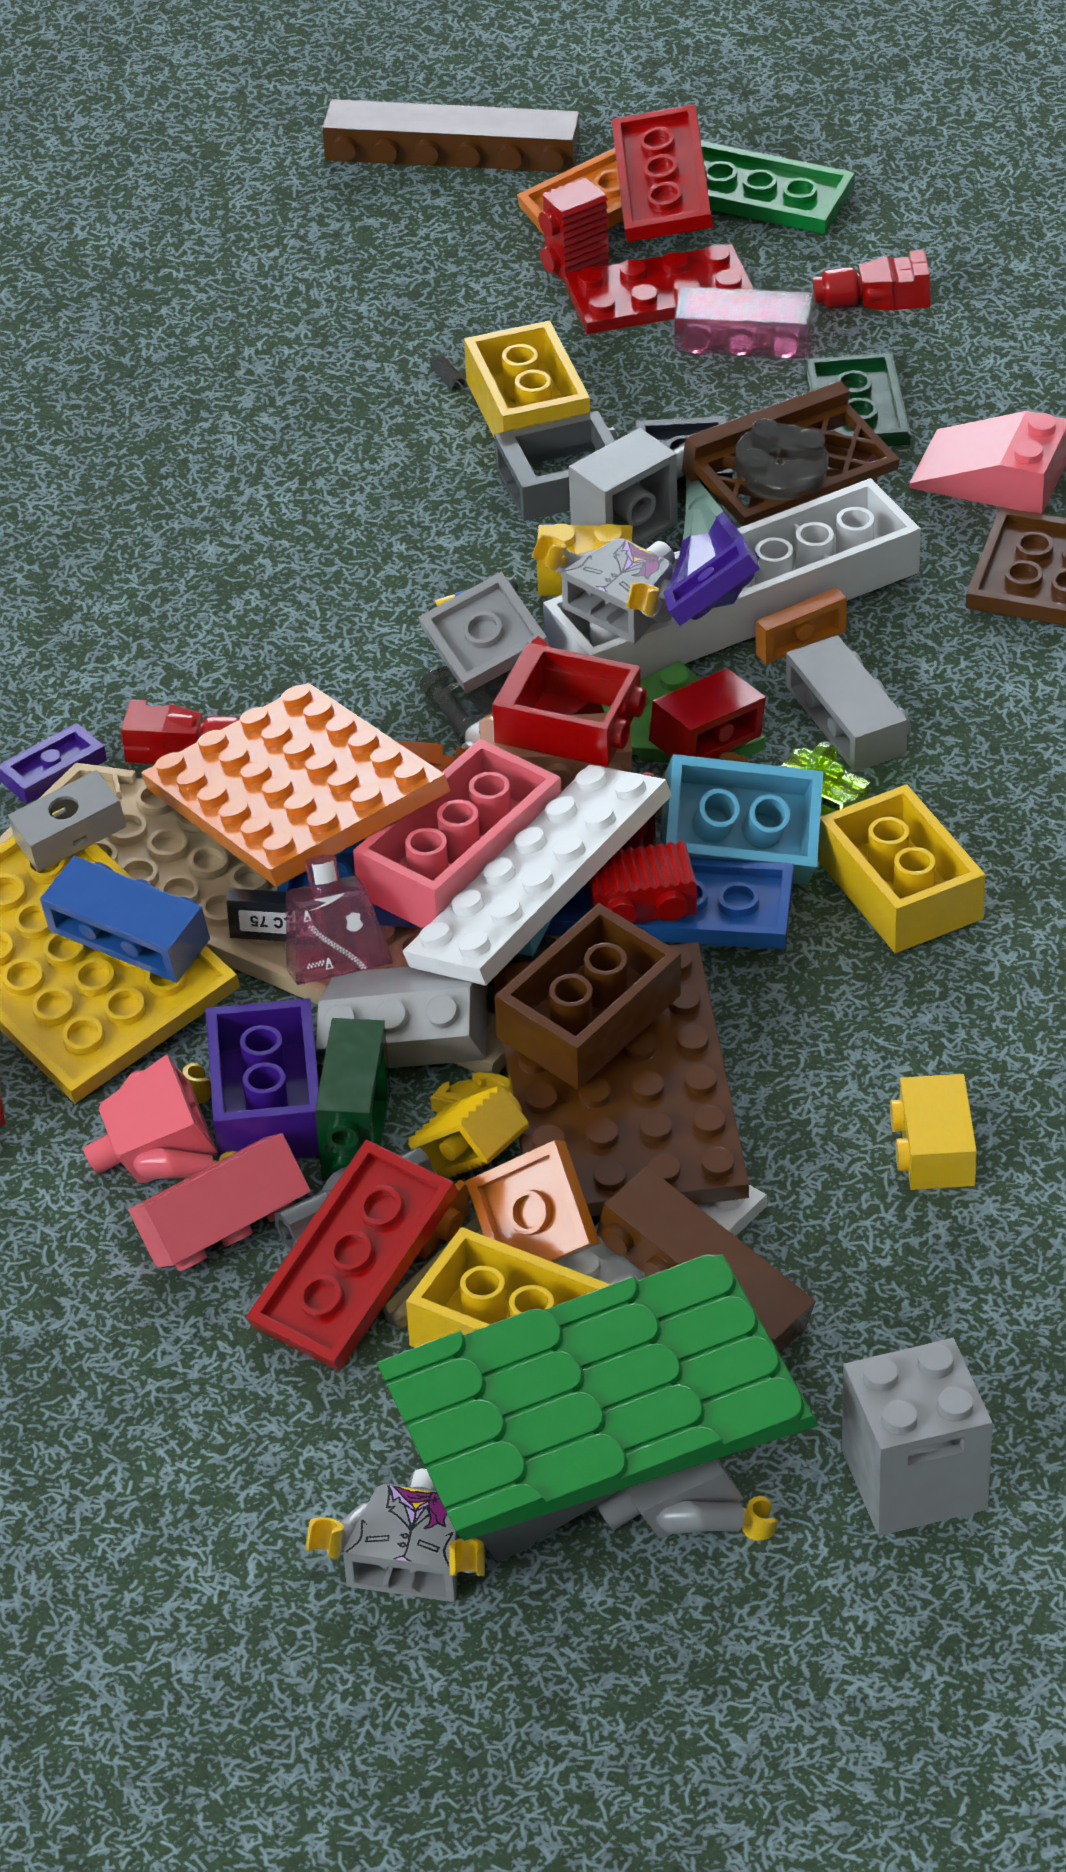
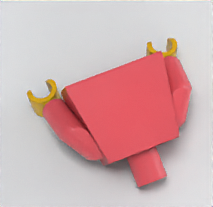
[83,1055,236,1183]

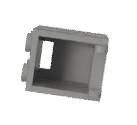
[842,1338,993,1536]

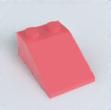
[909,411,1066,514]

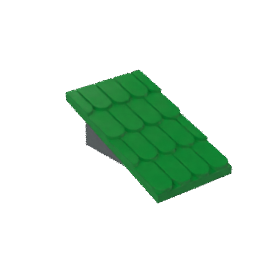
[376,1254,820,1562]

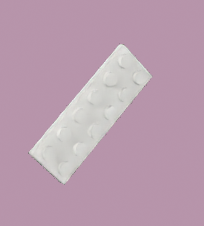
[403,764,672,986]

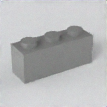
[786,635,911,772]

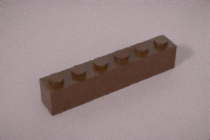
[322,99,580,172]

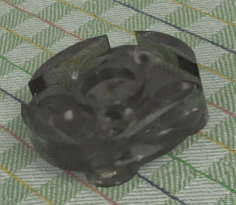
[734,419,829,501]

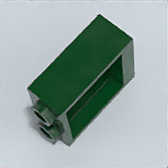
[315,1018,391,1182]

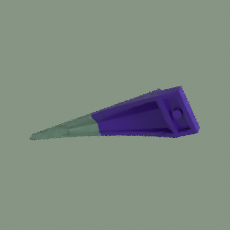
[663,477,760,626]

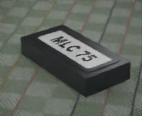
[226,888,334,945]

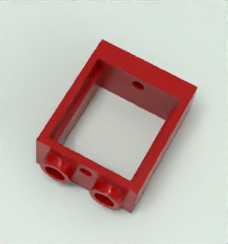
[492,642,647,767]

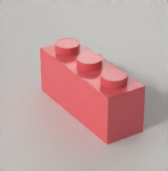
[128,1133,311,1271]

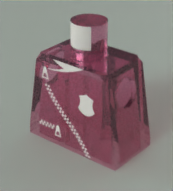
[286,855,393,985]

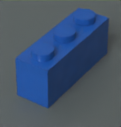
[40,856,210,983]

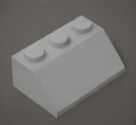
[316,966,488,1068]

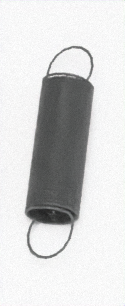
[430,351,467,396]

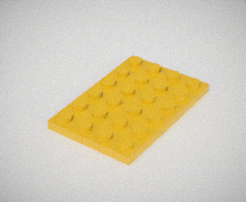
[0,810,240,1104]

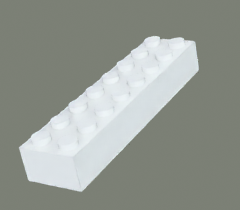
[543,478,921,679]

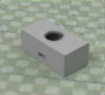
[8,770,127,872]

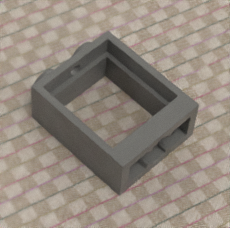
[494,411,618,521]

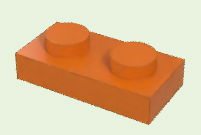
[756,587,847,665]

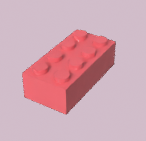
[353,739,561,929]

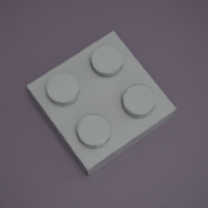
[418,572,550,694]

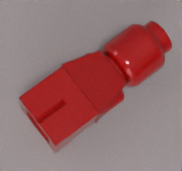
[812,250,930,311]
[121,700,240,765]

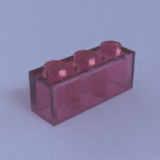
[674,287,812,358]

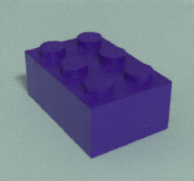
[205,998,320,1161]

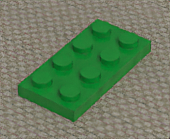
[701,141,855,234]

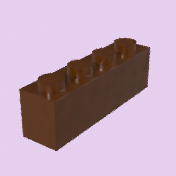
[596,1166,816,1354]

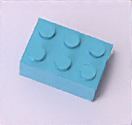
[660,754,823,884]

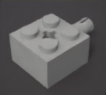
[569,428,685,545]

